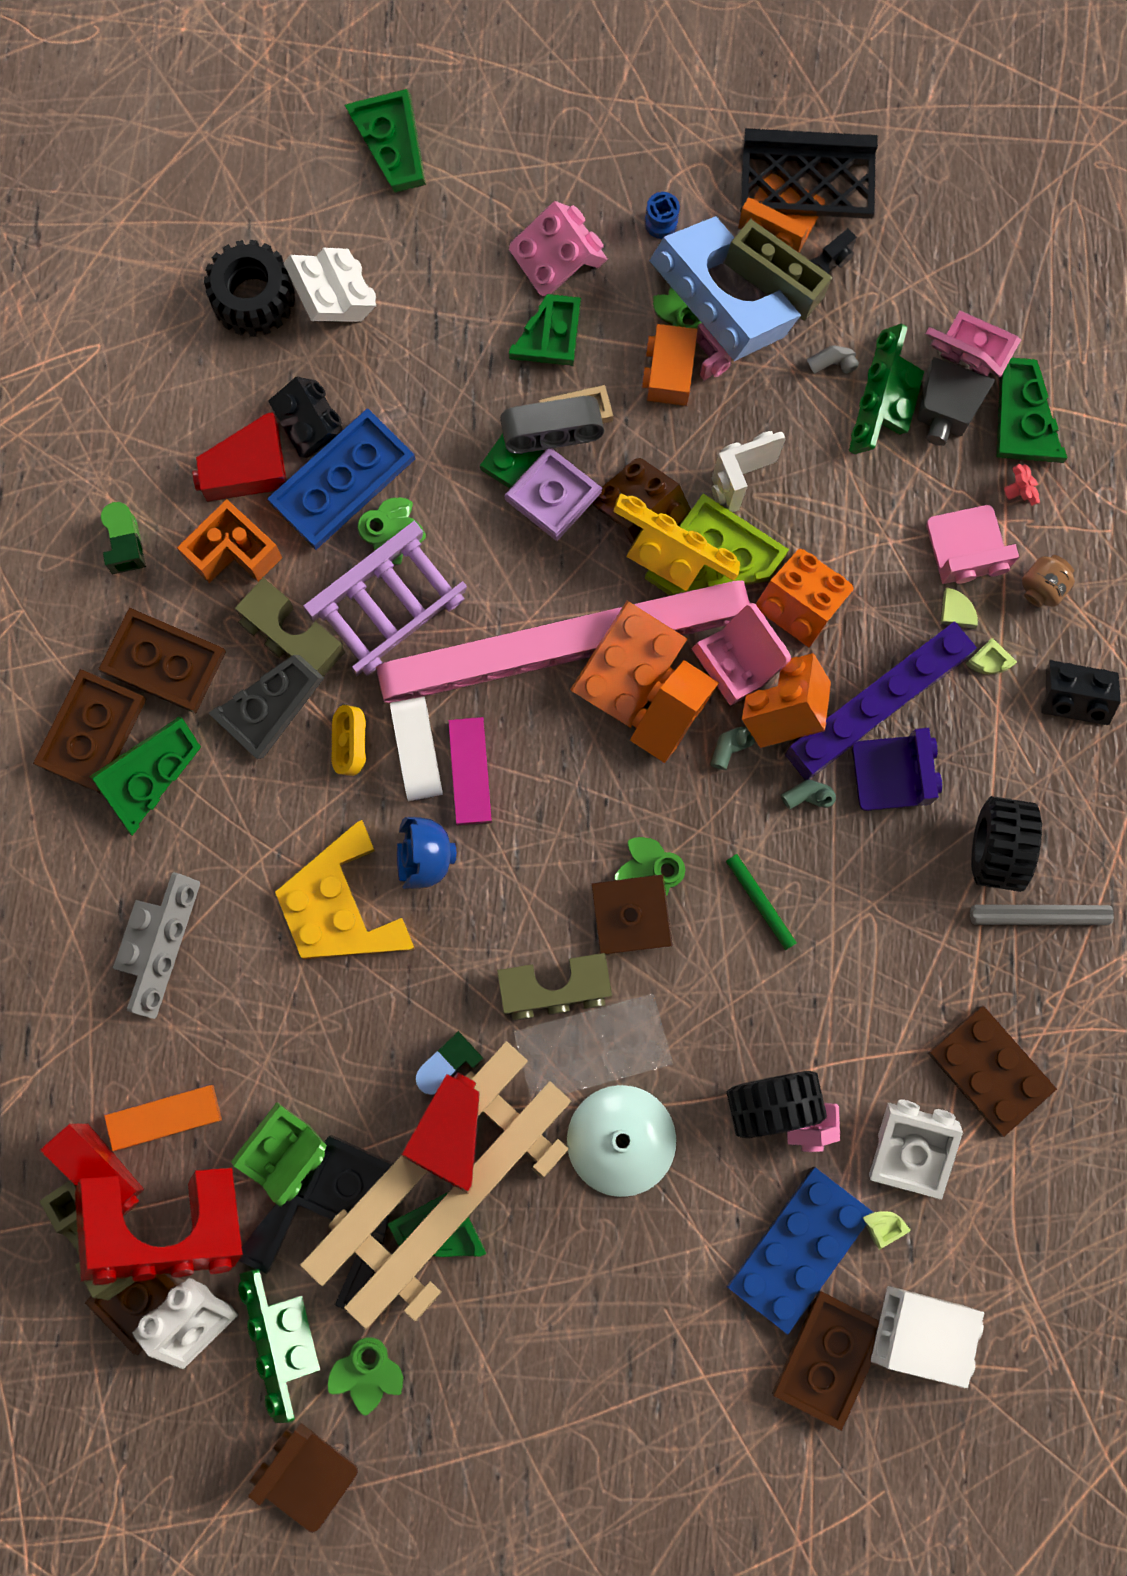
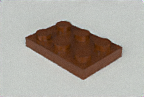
[98,607,226,714]
[33,669,147,794]
[928,1005,1057,1137]
[772,1291,880,1431]

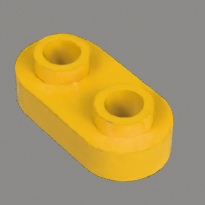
[332,705,366,776]

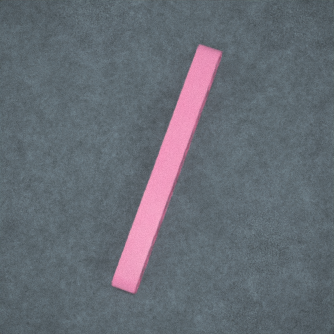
[376,581,750,703]

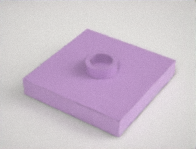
[504,448,602,541]

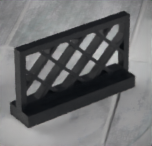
[740,128,878,219]

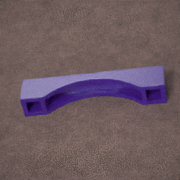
[785,621,977,780]

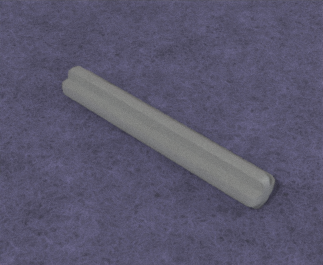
[970,905,1114,925]

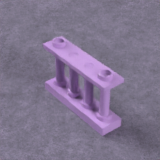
[303,520,467,676]

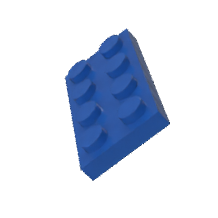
[267,408,415,550]
[727,1167,874,1334]

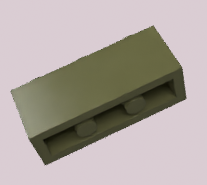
[724,219,833,321]

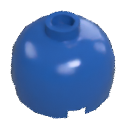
[397,817,456,889]

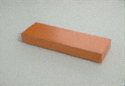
[104,1085,222,1151]

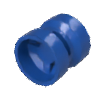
[645,192,680,239]

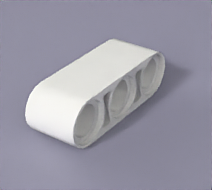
[390,696,443,801]

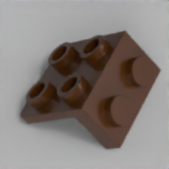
[592,458,691,545]
[248,1423,358,1532]

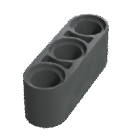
[500,396,604,454]

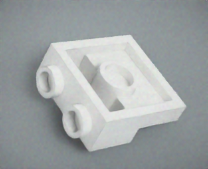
[283,248,376,322]
[869,1100,963,1200]
[132,1278,238,1369]

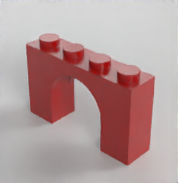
[75,1168,243,1285]

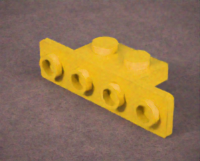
[613,494,740,591]

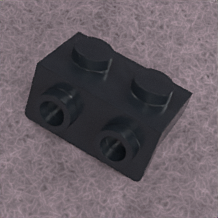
[268,376,343,458]
[1041,660,1121,725]

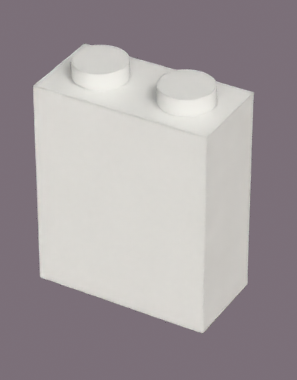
[871,1286,984,1388]

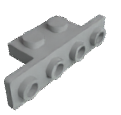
[113,872,200,1019]

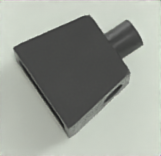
[917,357,995,446]

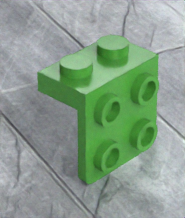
[231,1102,326,1207]

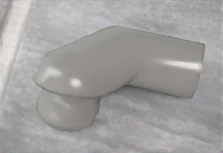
[807,345,859,374]

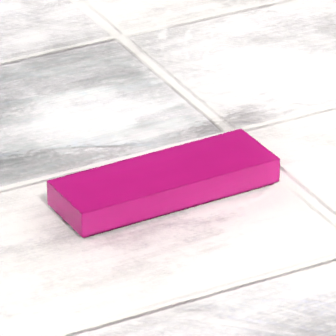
[448,717,492,826]

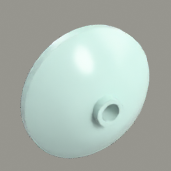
[567,1085,676,1197]

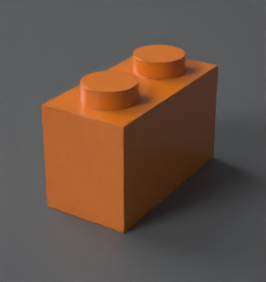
[642,324,698,406]

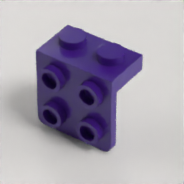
[852,728,942,811]

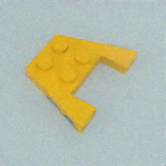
[275,820,415,959]

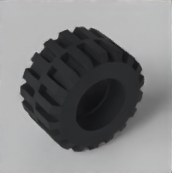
[204,240,295,337]
[971,796,1042,892]
[726,1071,827,1138]

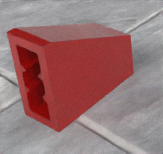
[192,412,287,502]
[402,1073,480,1194]
[40,1124,145,1216]

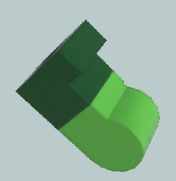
[101,502,146,575]

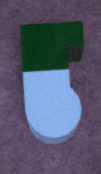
[416,1031,484,1095]

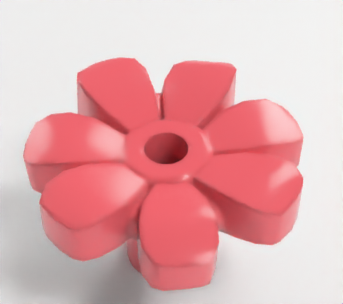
[1004,464,1040,506]

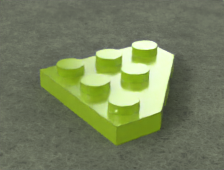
[645,493,789,596]

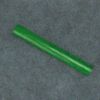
[726,854,797,951]

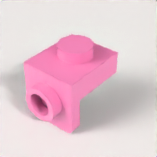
[696,323,731,380]
[787,1103,840,1152]

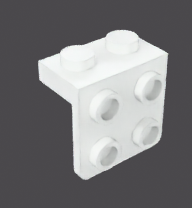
[711,431,786,512]

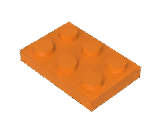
[570,600,687,728]

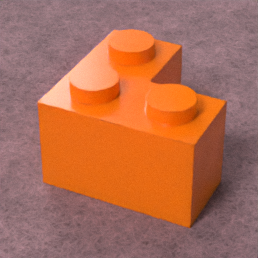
[177,499,282,583]
[742,653,831,748]
[630,660,719,763]

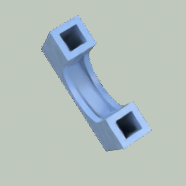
[649,216,801,361]

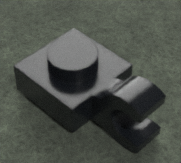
[809,228,857,274]

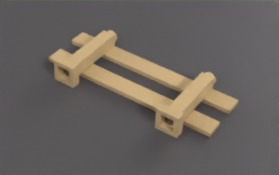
[300,1041,571,1329]

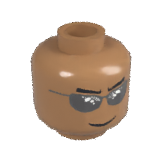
[1022,555,1075,607]

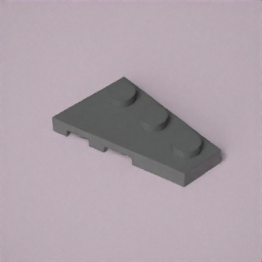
[209,655,324,759]

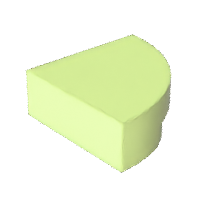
[941,588,978,629]
[966,638,1017,674]
[863,1211,911,1250]

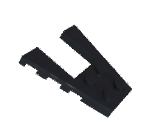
[239,1135,394,1311]

